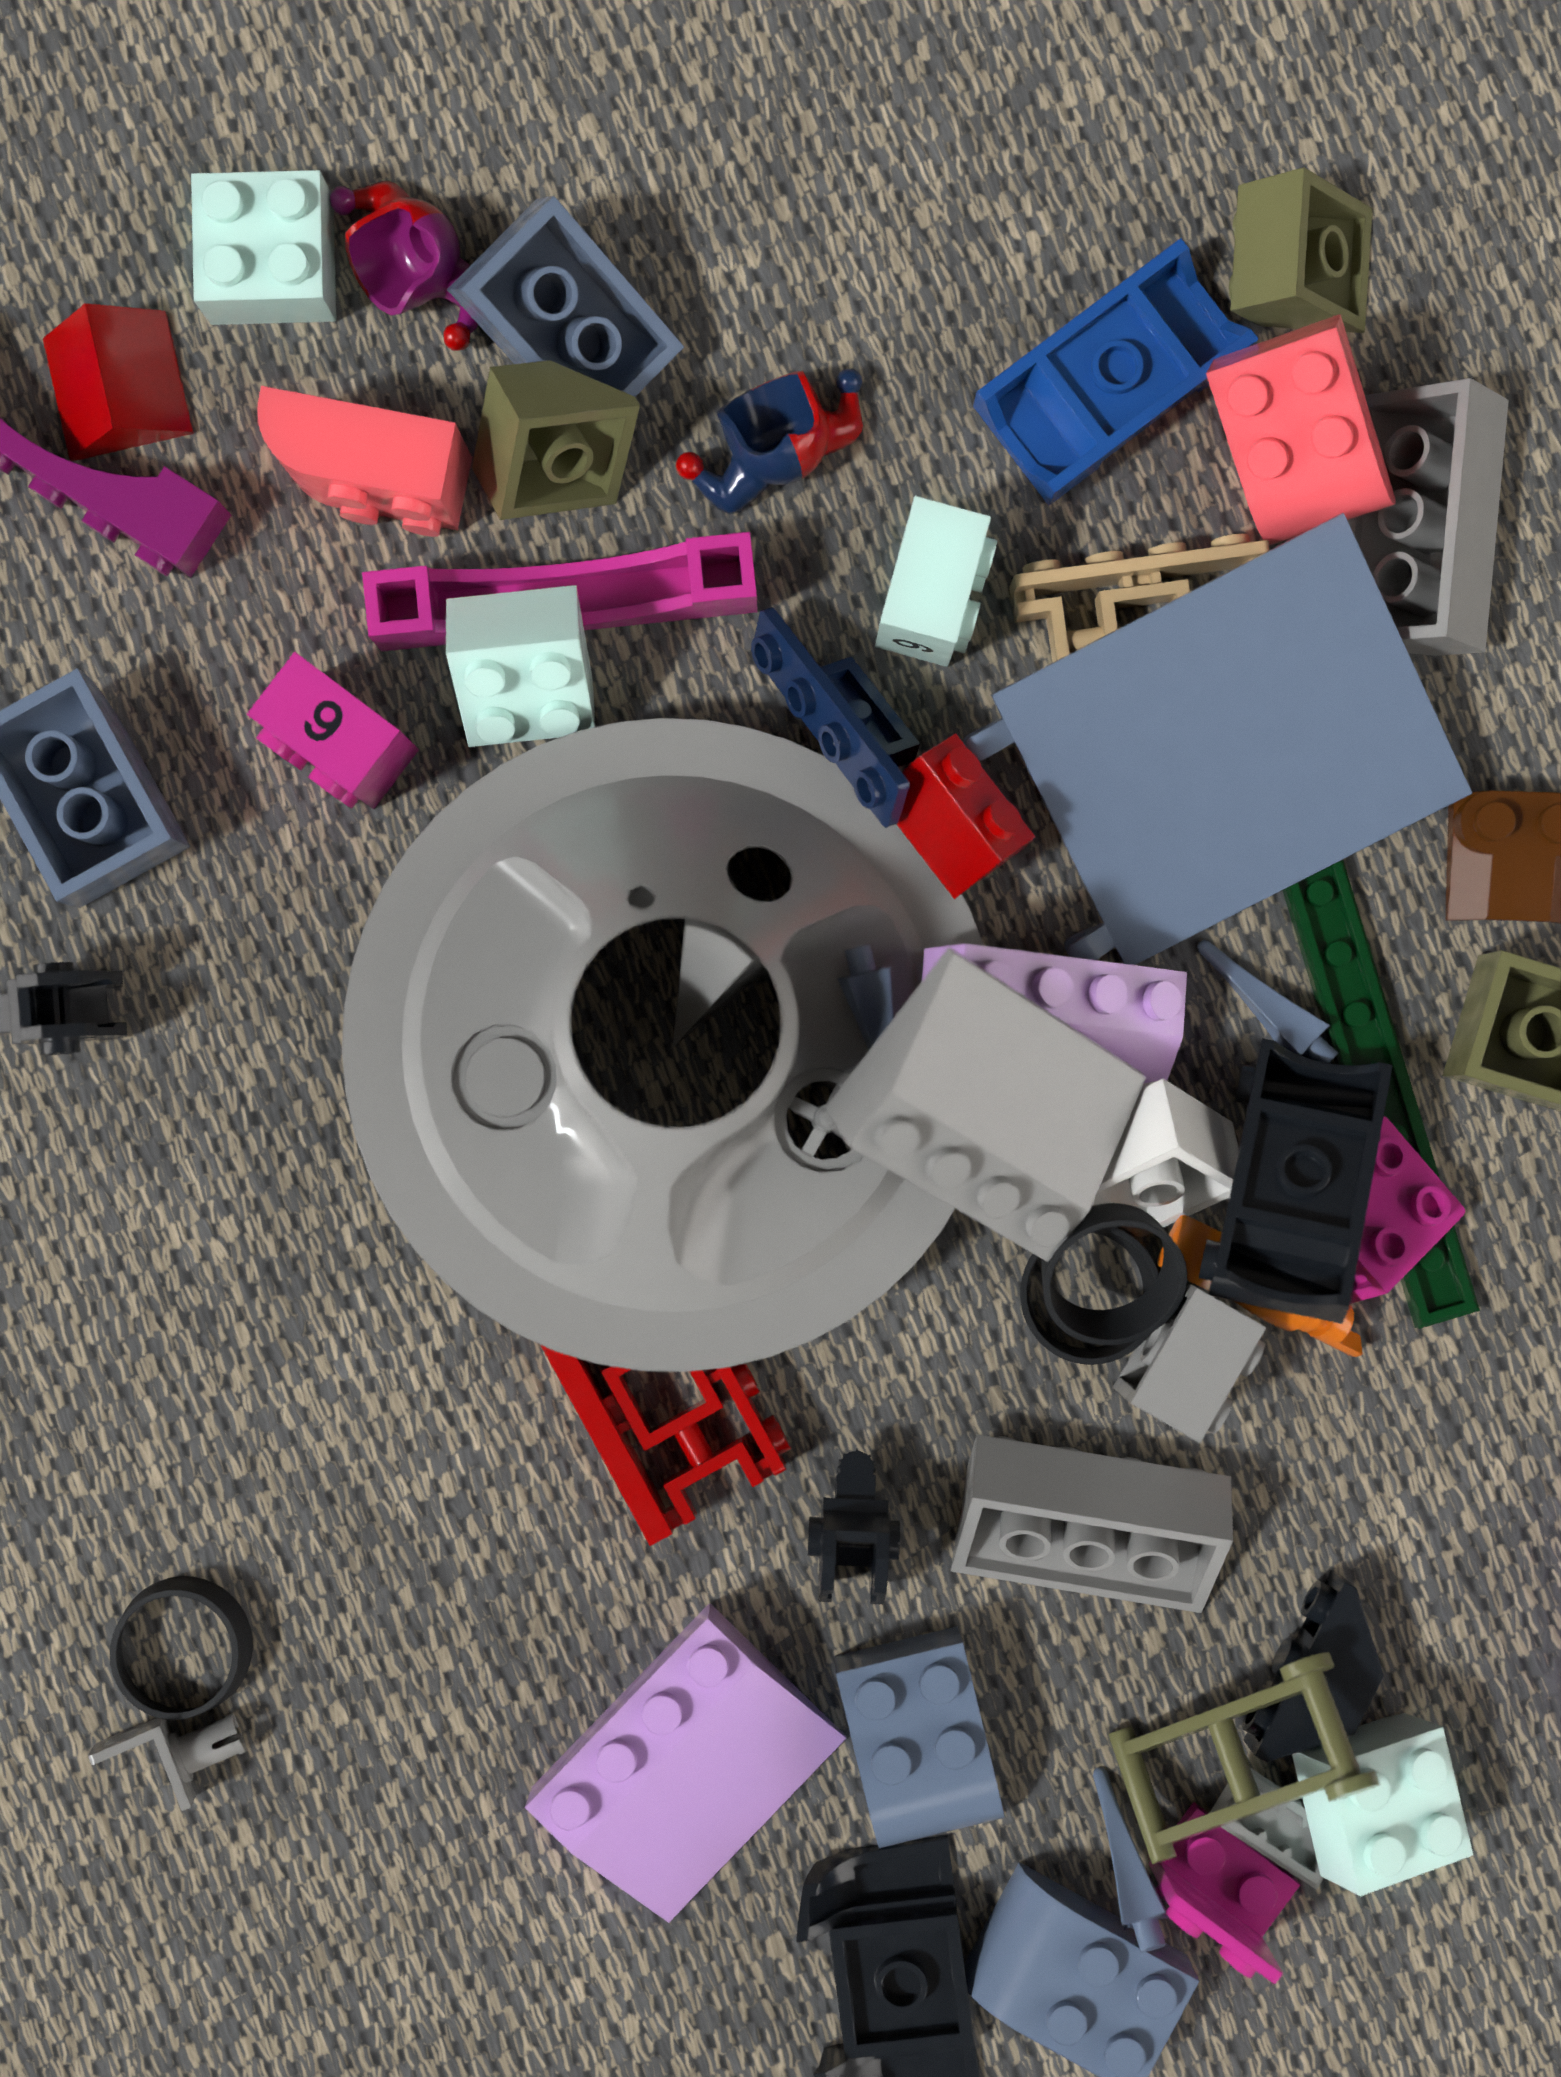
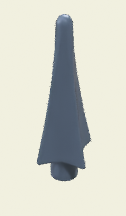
[1197,940,1338,1063]
[837,944,894,1050]
[1093,1767,1168,1952]

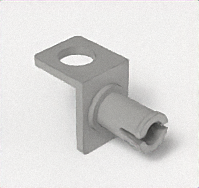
[88,1713,247,1811]

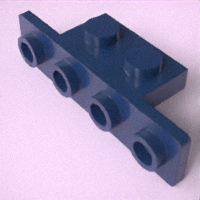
[751,607,920,828]

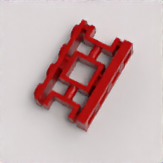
[541,1345,791,1546]

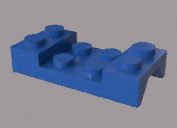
[973,238,1259,506]

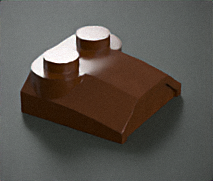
[1445,790,1561,924]

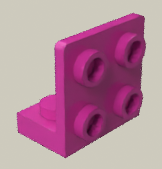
[1350,1116,1465,1304]
[1148,1802,1300,1984]

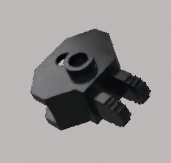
[0,962,127,1056]
[808,1449,900,1605]

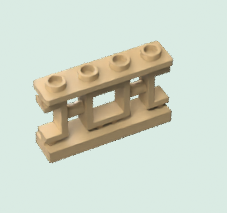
[1009,534,1270,663]

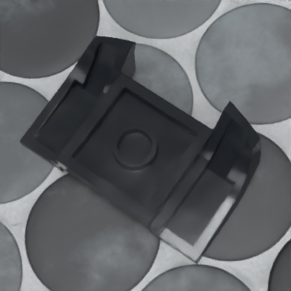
[796,1835,979,2077]

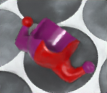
[330,180,479,351]

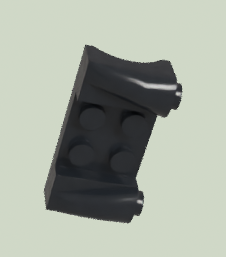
[1198,1038,1393,1324]

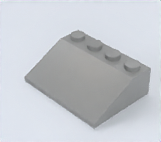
[825,947,1146,1262]

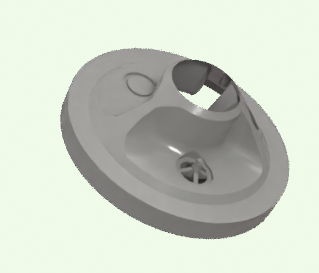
[342,718,984,1372]

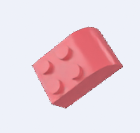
[1206,314,1396,545]
[257,386,472,537]

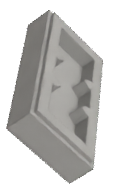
[1210,1768,1323,1890]

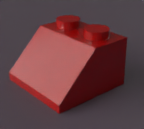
[896,733,1035,899]

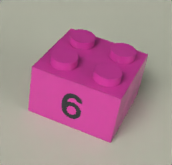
[246,651,419,809]

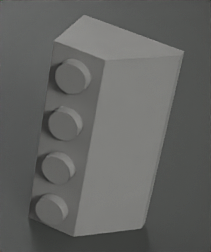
[1347,378,1509,656]
[951,1434,1233,1613]

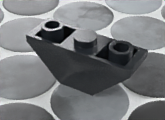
[1242,1570,1384,1762]

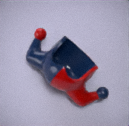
[675,368,863,514]

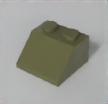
[1229,167,1373,333]
[472,360,640,520]

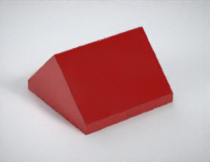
[42,303,194,462]

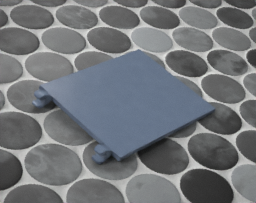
[963,513,1472,965]

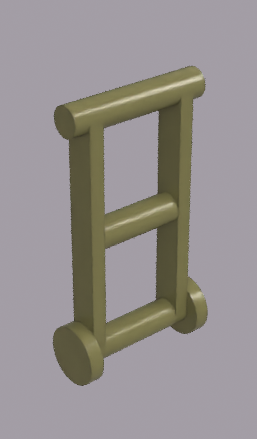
[1108,1652,1381,1864]

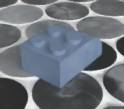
[447,196,684,397]
[0,668,191,908]
[834,1626,1004,1848]
[964,1862,1199,2077]

